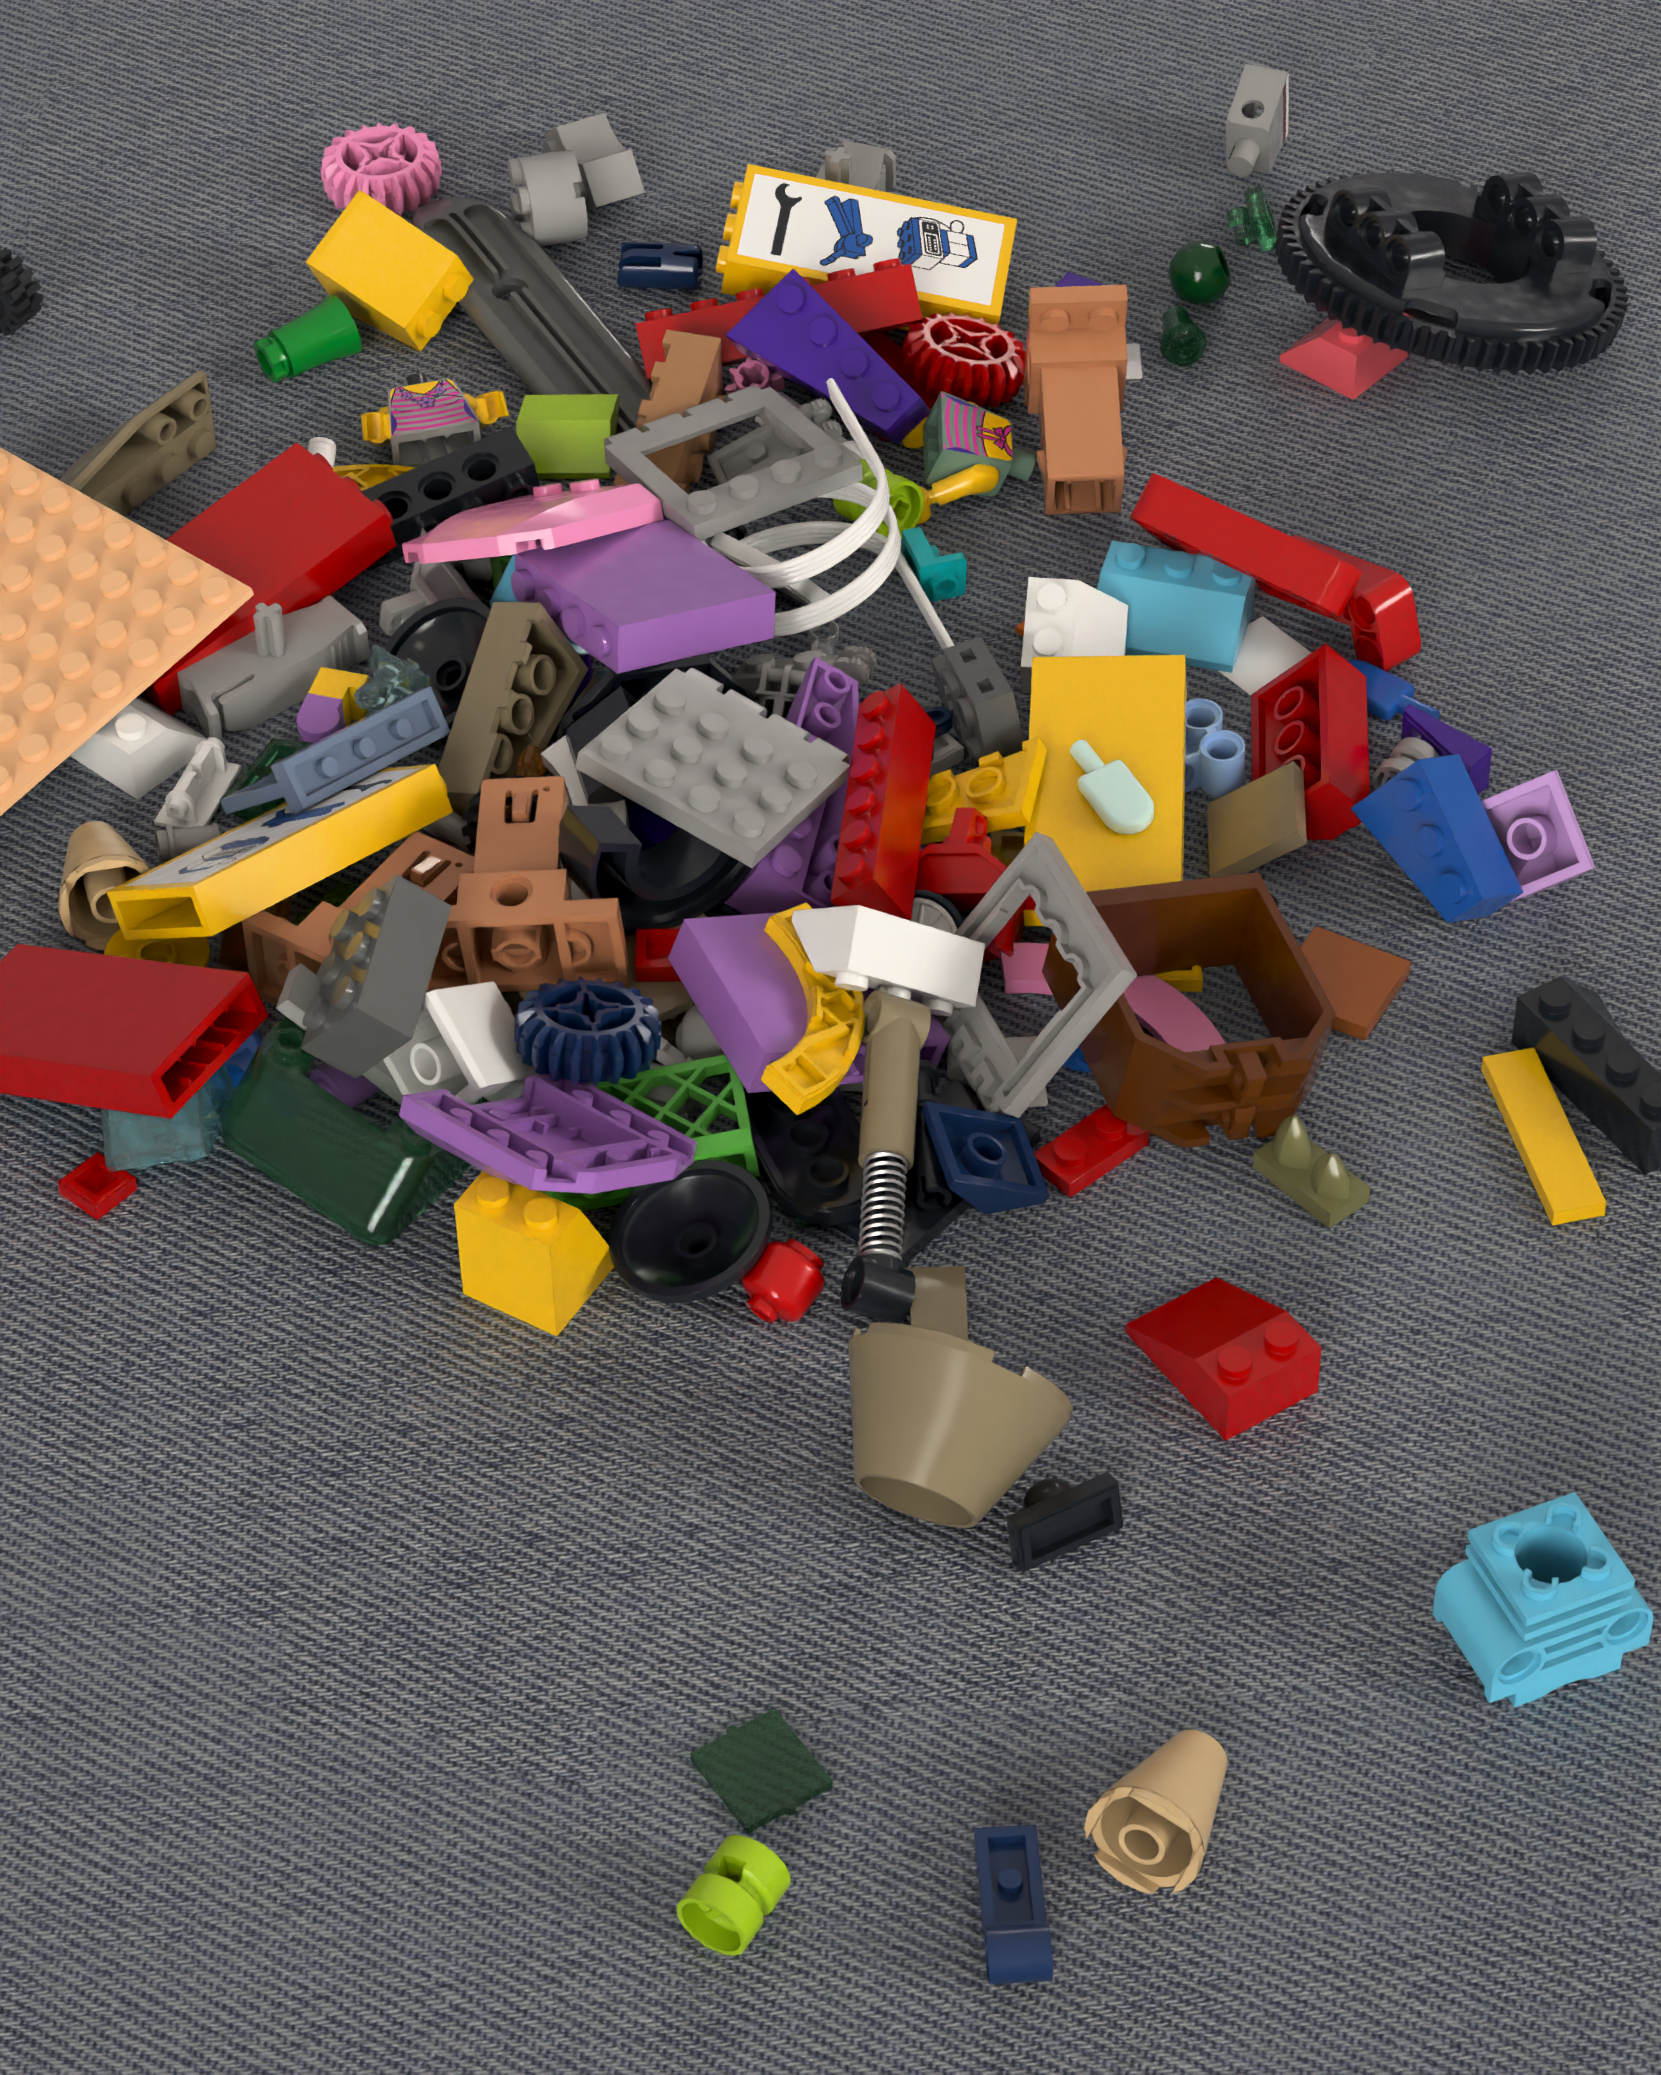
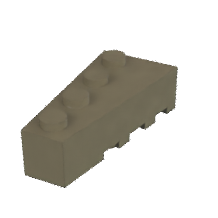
[438,602,589,819]

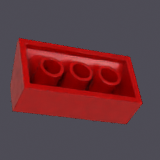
[1251,644,1370,840]

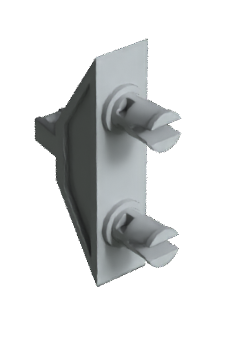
[379,528,492,636]

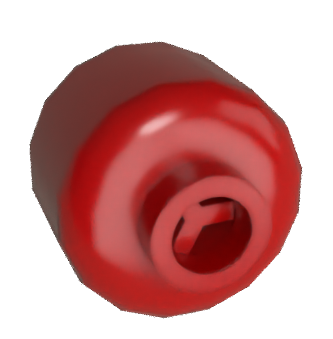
[742,1238,825,1324]

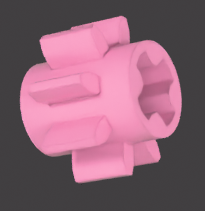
[725,357,785,394]

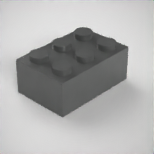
[300,875,452,1079]

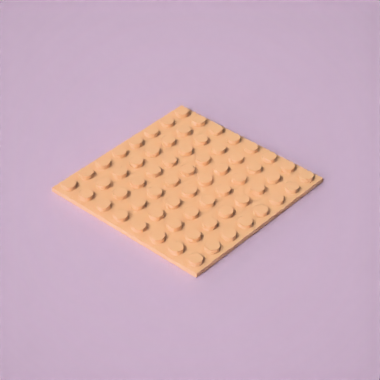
[0,447,254,816]

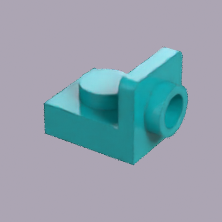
[901,527,967,602]

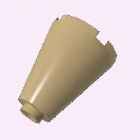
[58,821,151,950]
[1084,1730,1228,1894]

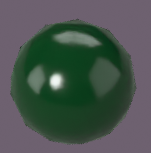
[1168,240,1231,305]

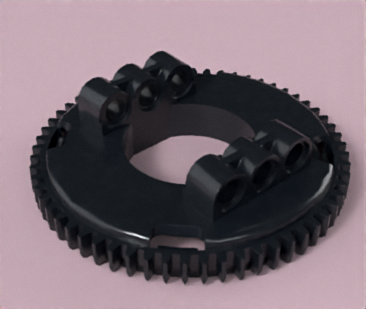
[1275,172,1629,375]

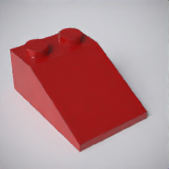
[1125,1277,1322,1441]

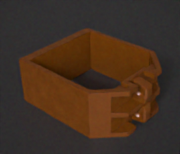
[1042,872,1336,1148]

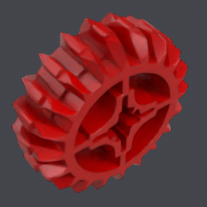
[901,312,1026,408]

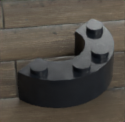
[558,805,752,932]

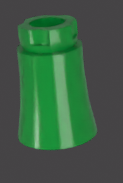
[253,294,362,383]

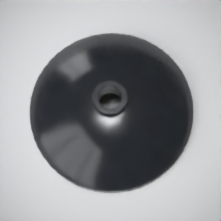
[374,598,490,730]
[608,1160,773,1303]

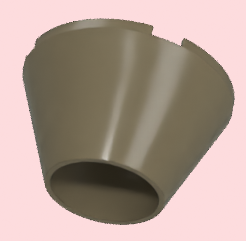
[848,1322,1073,1528]

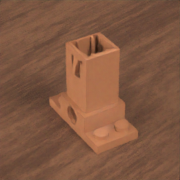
[1023,285,1128,515]
[428,776,631,992]
[242,832,475,1006]

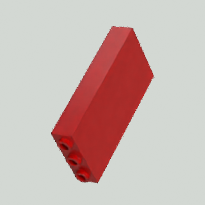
[141,442,397,715]
[0,944,269,1119]

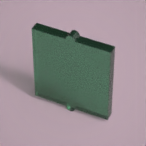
[690,1708,833,1834]

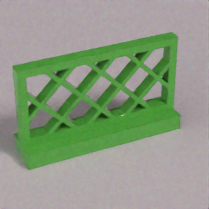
[539,1054,760,1211]

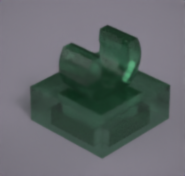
[1227,185,1277,252]

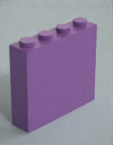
[511,520,776,674]
[668,912,950,1093]

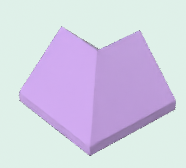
[1481,770,1596,904]

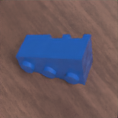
[1351,754,1523,923]

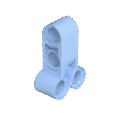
[1185,698,1245,797]

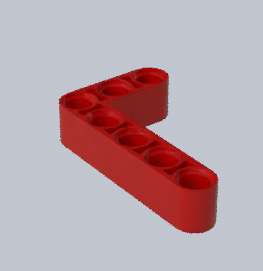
[1130,473,1363,618]

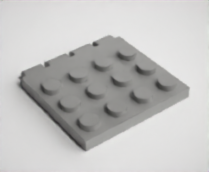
[575,668,850,868]

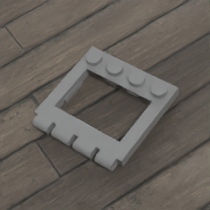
[604,385,863,540]
[936,832,1137,1118]

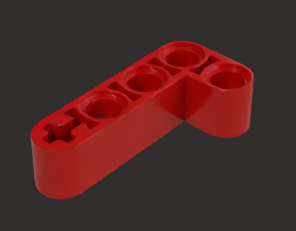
[1255,535,1421,671]

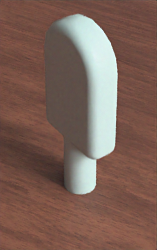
[1070,740,1154,835]

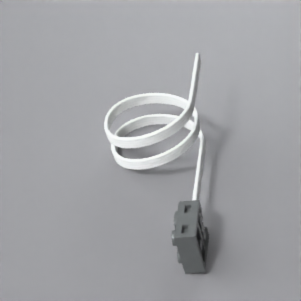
[700,378,1024,768]

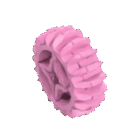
[320,122,442,217]

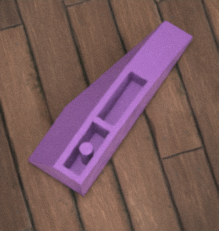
[725,657,859,915]

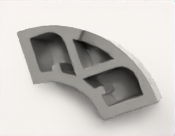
[543,113,645,208]

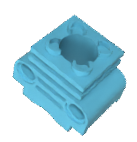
[1432,1492,1654,1708]

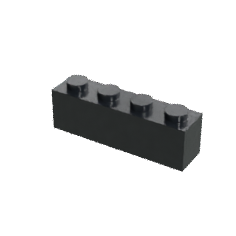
[1512,976,1661,1175]

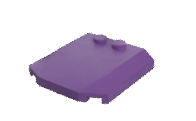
[399,1074,697,1194]

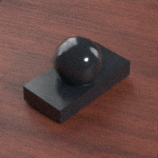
[1006,1471,1123,1573]

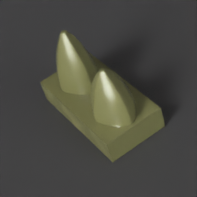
[1253,1115,1370,1229]

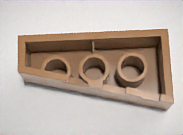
[613,329,725,495]

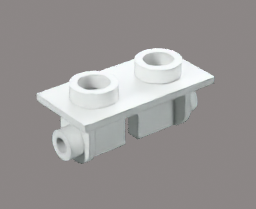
[154,737,241,829]

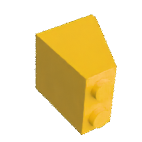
[305,190,474,352]
[454,1171,614,1336]

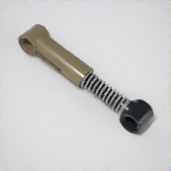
[840,990,931,1324]

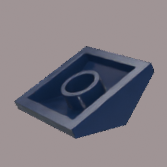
[921,1101,1050,1214]

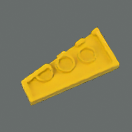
[921,736,1047,845]

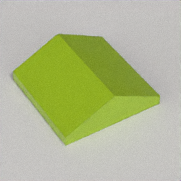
[516,394,620,479]

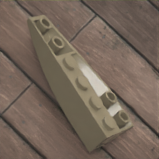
[59,370,217,516]

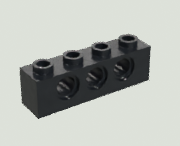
[362,426,540,572]

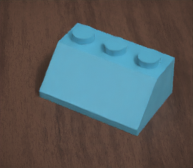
[1097,541,1255,673]

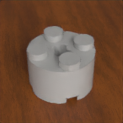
[507,150,588,247]

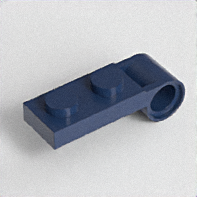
[974,1824,1053,1985]

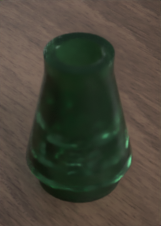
[1160,306,1206,366]

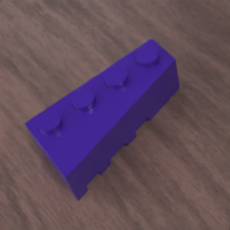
[725,269,931,445]

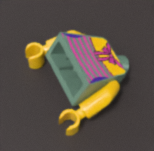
[902,391,1035,525]

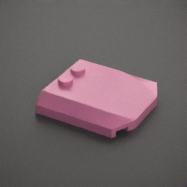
[402,479,664,564]

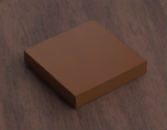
[1300,926,1411,1041]

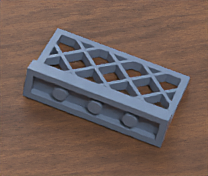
[220,686,450,814]

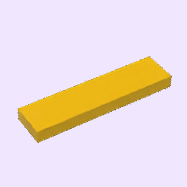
[1481,1047,1607,1226]

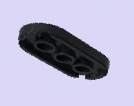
[733,1085,869,1226]

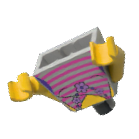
[361,373,509,468]

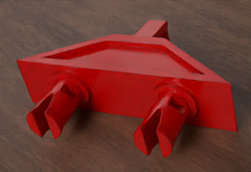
[915,807,1036,957]

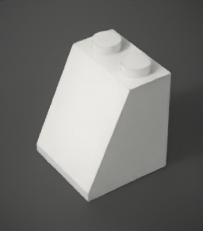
[383,981,539,1105]

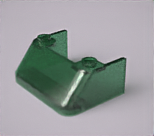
[221,1016,490,1245]

